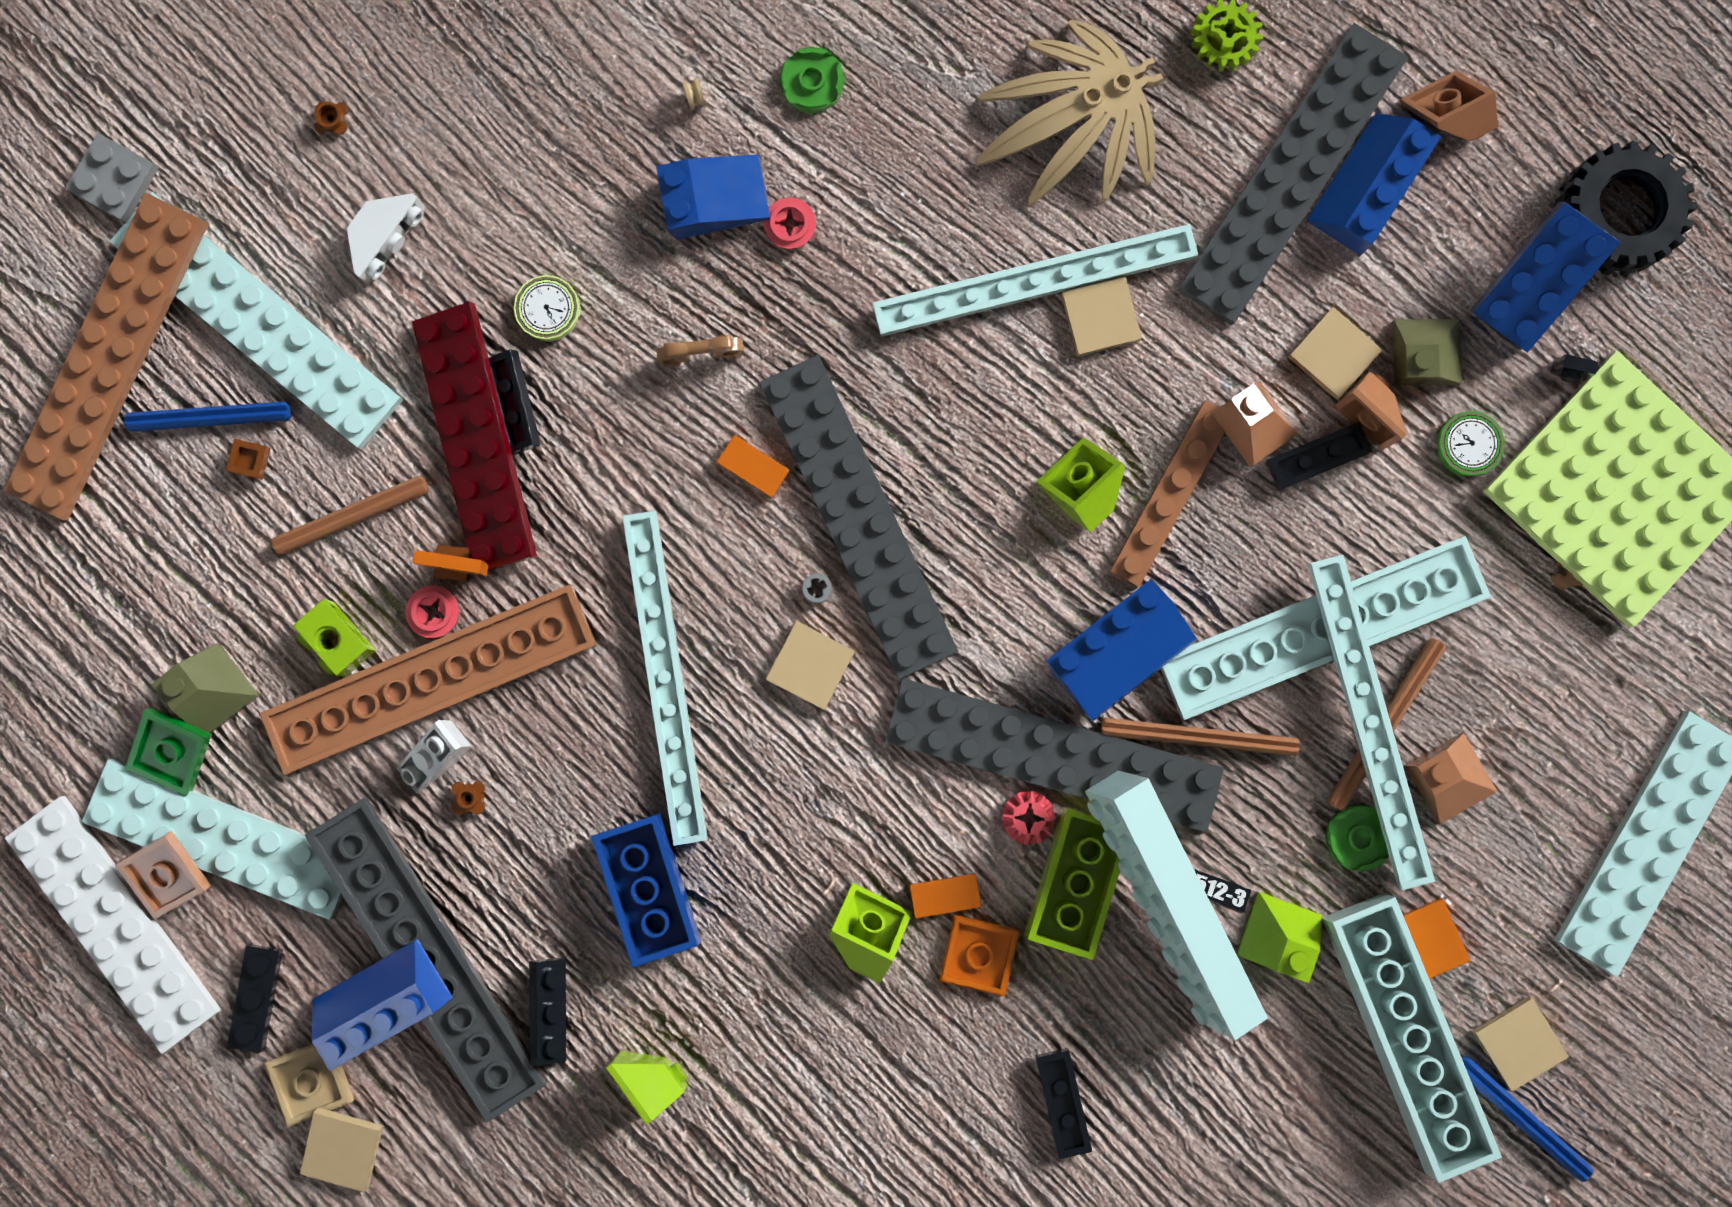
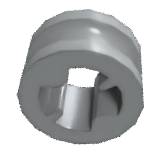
[802,573,832,604]

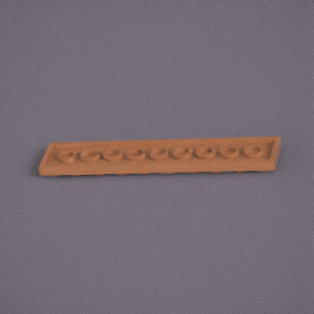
[4,193,209,520]
[259,584,597,775]

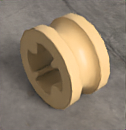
[682,77,706,111]

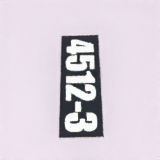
[1194,869,1252,912]

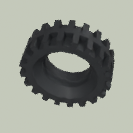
[1554,141,1697,276]

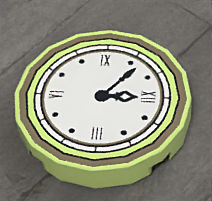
[514,275,581,342]

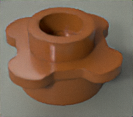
[314,102,348,135]
[452,781,485,815]

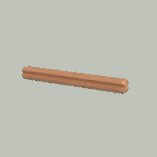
[271,476,429,555]

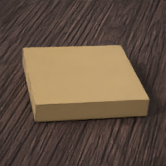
[1061,276,1142,357]
[1288,307,1382,400]
[766,621,855,710]
[1472,996,1569,1092]
[264,1044,354,1127]
[300,1108,383,1192]

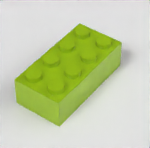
[1024,806,1120,960]

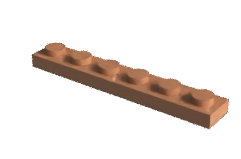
[1109,400,1225,588]

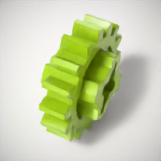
[1190,0,1263,72]

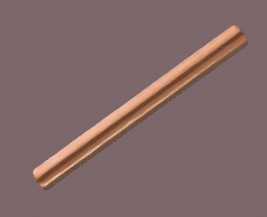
[1327,638,1446,811]
[1101,718,1300,756]

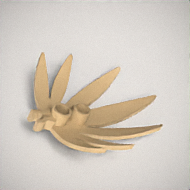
[976,20,1163,206]

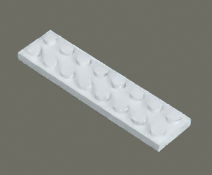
[5,796,222,1054]

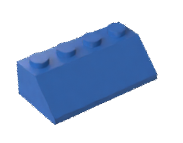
[1306,113,1442,256]
[1046,578,1197,722]
[312,939,453,1071]

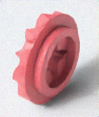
[764,197,816,251]
[406,585,461,638]
[1002,791,1056,845]

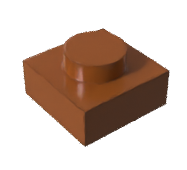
[226,439,271,480]
[433,545,470,582]

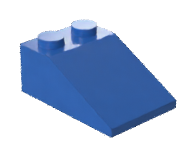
[656,154,771,240]

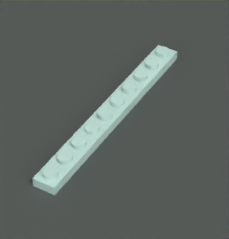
[873,224,1198,337]
[623,511,708,846]
[1308,555,1435,890]

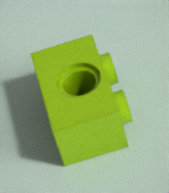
[293,599,376,677]

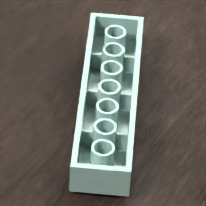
[1085,771,1268,1040]
[1322,893,1502,1183]

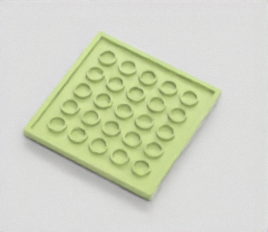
[1483,351,1732,628]

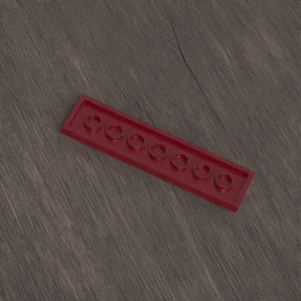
[412,302,537,572]

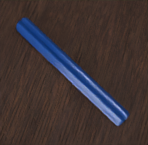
[124,402,291,432]
[1462,1056,1594,1182]

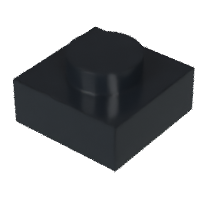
[1550,354,1598,383]

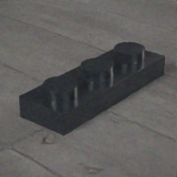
[489,349,541,455]
[1266,422,1373,491]
[227,944,283,1053]
[529,958,566,1066]
[1035,1048,1092,1159]

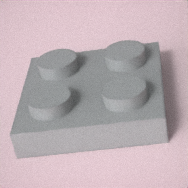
[65,133,159,223]

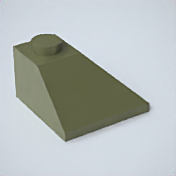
[1392,319,1462,385]
[151,644,260,734]

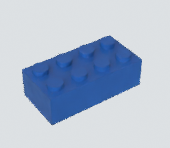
[1470,202,1621,353]
[591,813,702,968]

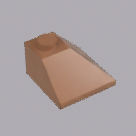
[1400,70,1499,141]
[1334,371,1407,450]
[1212,381,1298,468]
[1404,733,1497,824]

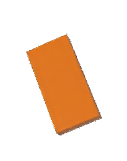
[717,435,790,499]
[412,550,489,576]
[909,873,981,919]

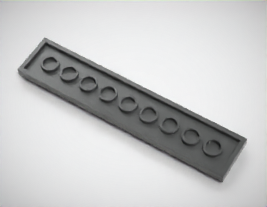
[1178,22,1408,325]
[759,354,959,680]
[885,678,1224,833]
[305,797,547,1123]

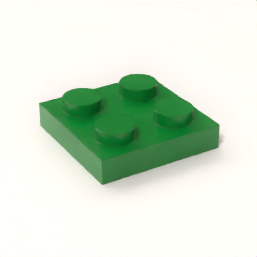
[125,707,212,796]

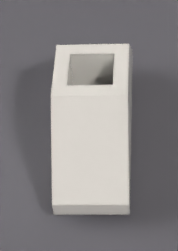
[347,193,426,285]
[396,720,472,794]

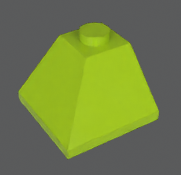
[1036,437,1125,533]
[829,883,912,984]
[1236,891,1322,983]
[606,1051,688,1125]

